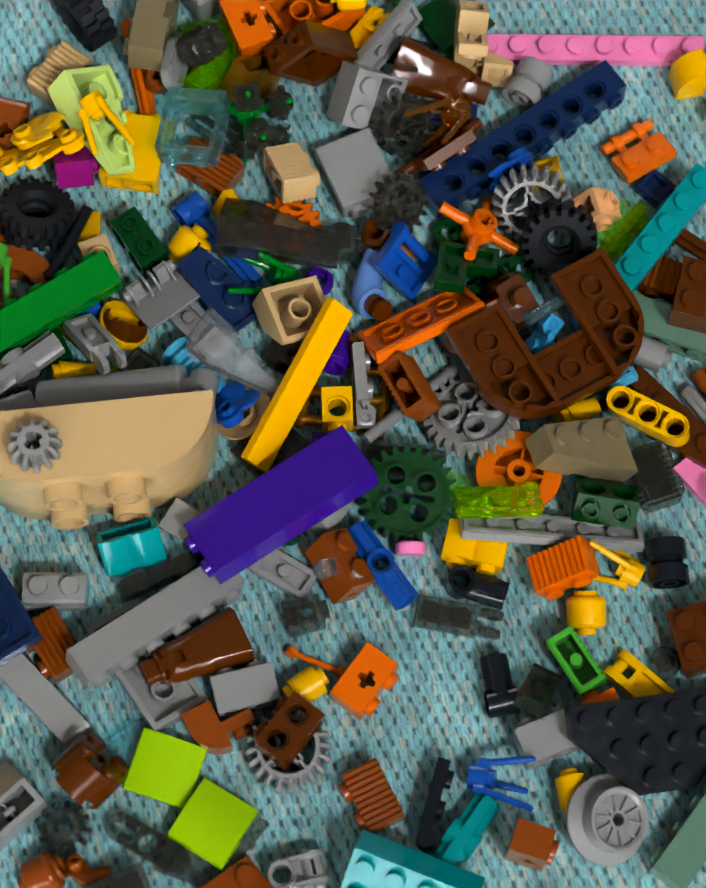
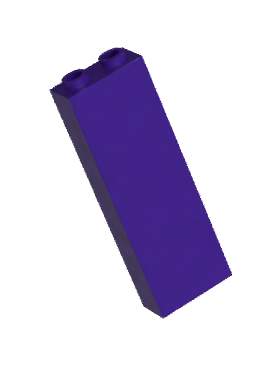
[183,425,379,585]

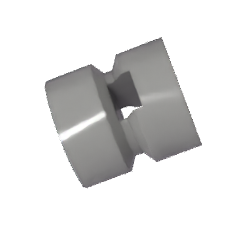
[502,56,554,111]

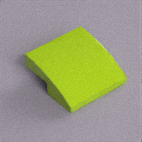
[121,727,207,810]
[167,778,259,870]

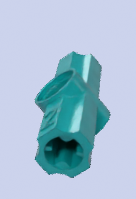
[432,793,501,867]

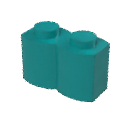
[95,517,167,577]

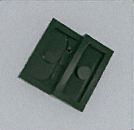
[419,0,495,56]

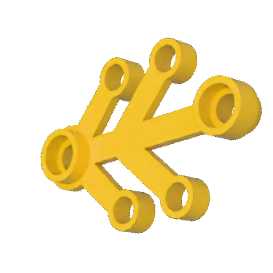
[0,121,85,176]

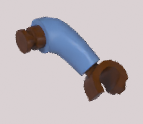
[351,217,392,321]

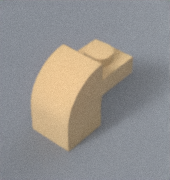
[454,0,490,59]

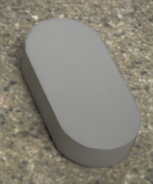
[160,36,191,91]

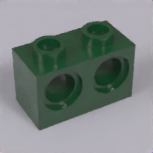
[110,206,168,280]
[572,476,640,530]

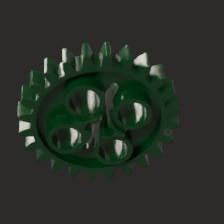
[359,443,459,543]

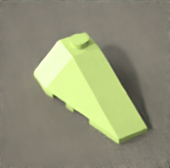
[47,65,136,176]

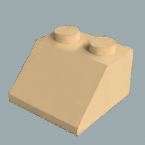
[252,275,326,345]

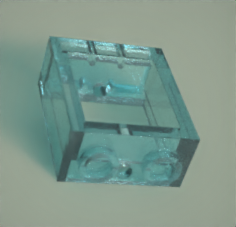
[155,87,231,168]

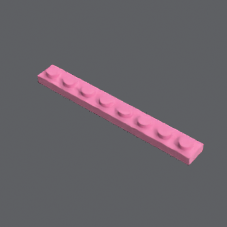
[486,34,705,66]

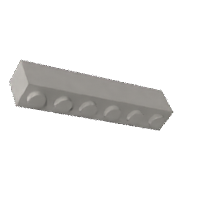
[65,566,245,690]

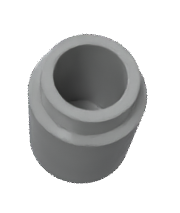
[633,335,672,373]

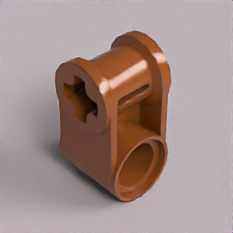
[0,97,30,151]

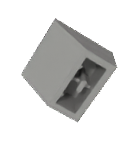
[326,60,408,136]
[0,760,49,851]

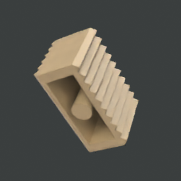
[27,40,93,111]
[263,142,320,204]

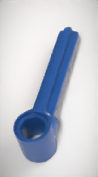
[171,191,262,287]

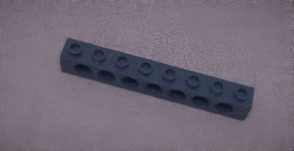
[416,60,627,219]

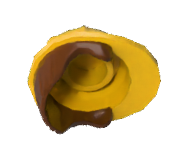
[99,300,148,351]

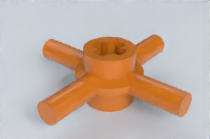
[438,197,520,261]

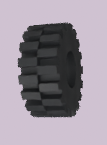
[52,0,117,52]
[0,179,74,252]
[522,198,598,277]

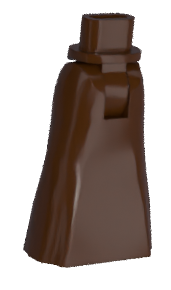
[391,36,492,106]
[138,607,255,686]

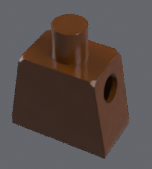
[479,271,541,330]

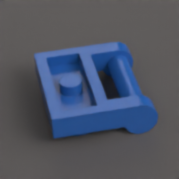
[371,221,438,301]

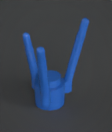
[466,756,536,812]

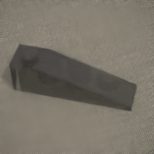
[215,198,341,269]

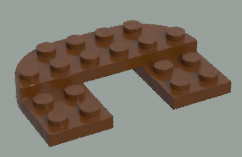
[445,248,644,419]

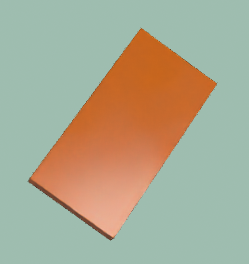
[355,285,486,364]

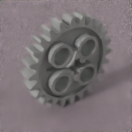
[423,373,522,460]

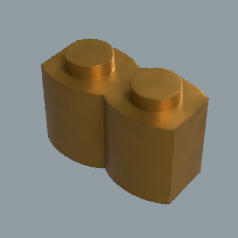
[220,53,281,103]

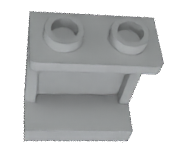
[315,127,398,219]

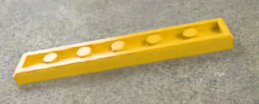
[241,297,353,472]

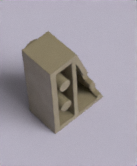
[123,0,178,72]
[525,416,638,484]

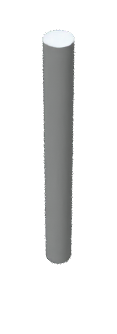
[362,365,459,444]

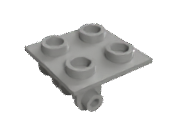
[121,259,200,331]

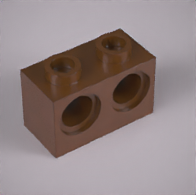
[254,691,325,771]

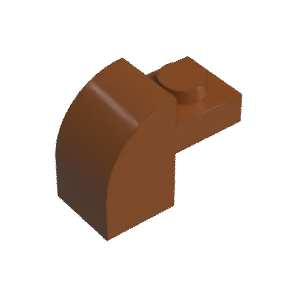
[180,700,256,755]

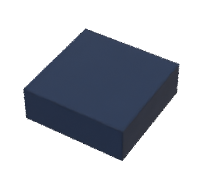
[634,169,676,208]

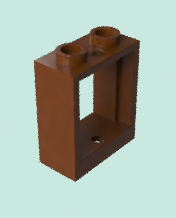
[263,19,358,87]

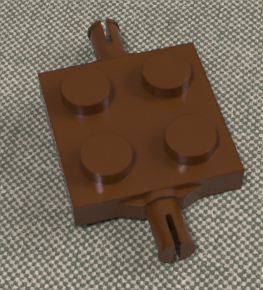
[395,117,483,181]

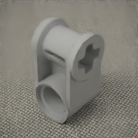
[267,849,331,888]

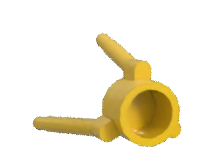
[77,90,135,155]
[589,540,647,590]

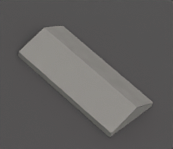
[85,598,208,731]

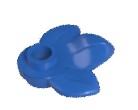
[487,147,535,192]
[215,380,260,428]

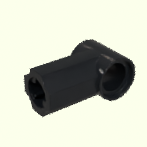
[445,565,510,610]
[479,652,521,719]

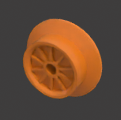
[476,431,562,513]

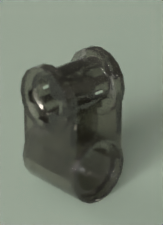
[259,338,302,374]

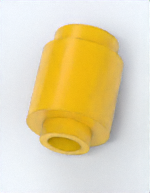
[280,665,329,703]
[554,768,586,817]

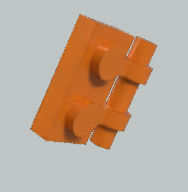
[599,119,676,184]

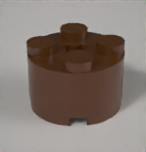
[51,732,129,809]

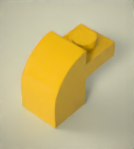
[668,48,706,100]

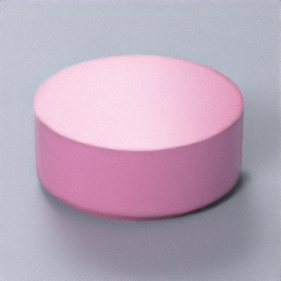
[395,541,426,557]

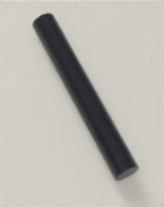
[44,206,93,282]

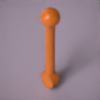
[285,646,346,679]

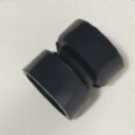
[645,536,690,589]

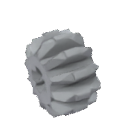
[7,417,63,474]

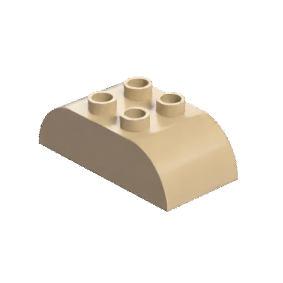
[0,389,218,530]

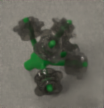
[228,82,293,162]

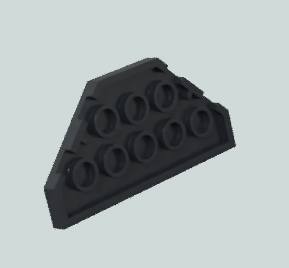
[564,688,706,796]

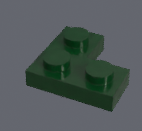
[433,241,500,294]

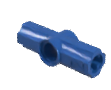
[348,520,418,611]

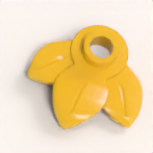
[10,112,66,150]

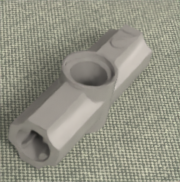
[0,330,66,399]

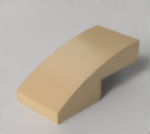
[453,51,513,87]

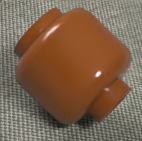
[17,851,68,888]

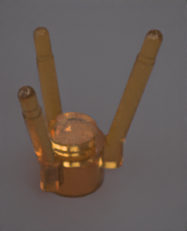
[404,95,472,148]

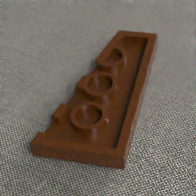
[599,366,706,469]

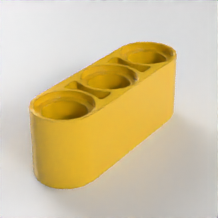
[606,386,690,447]

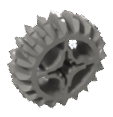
[491,163,571,241]
[245,709,332,793]

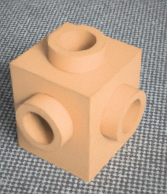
[572,187,622,232]

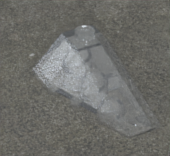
[186,306,282,398]

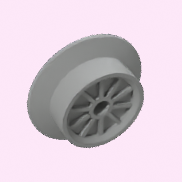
[566,774,649,866]

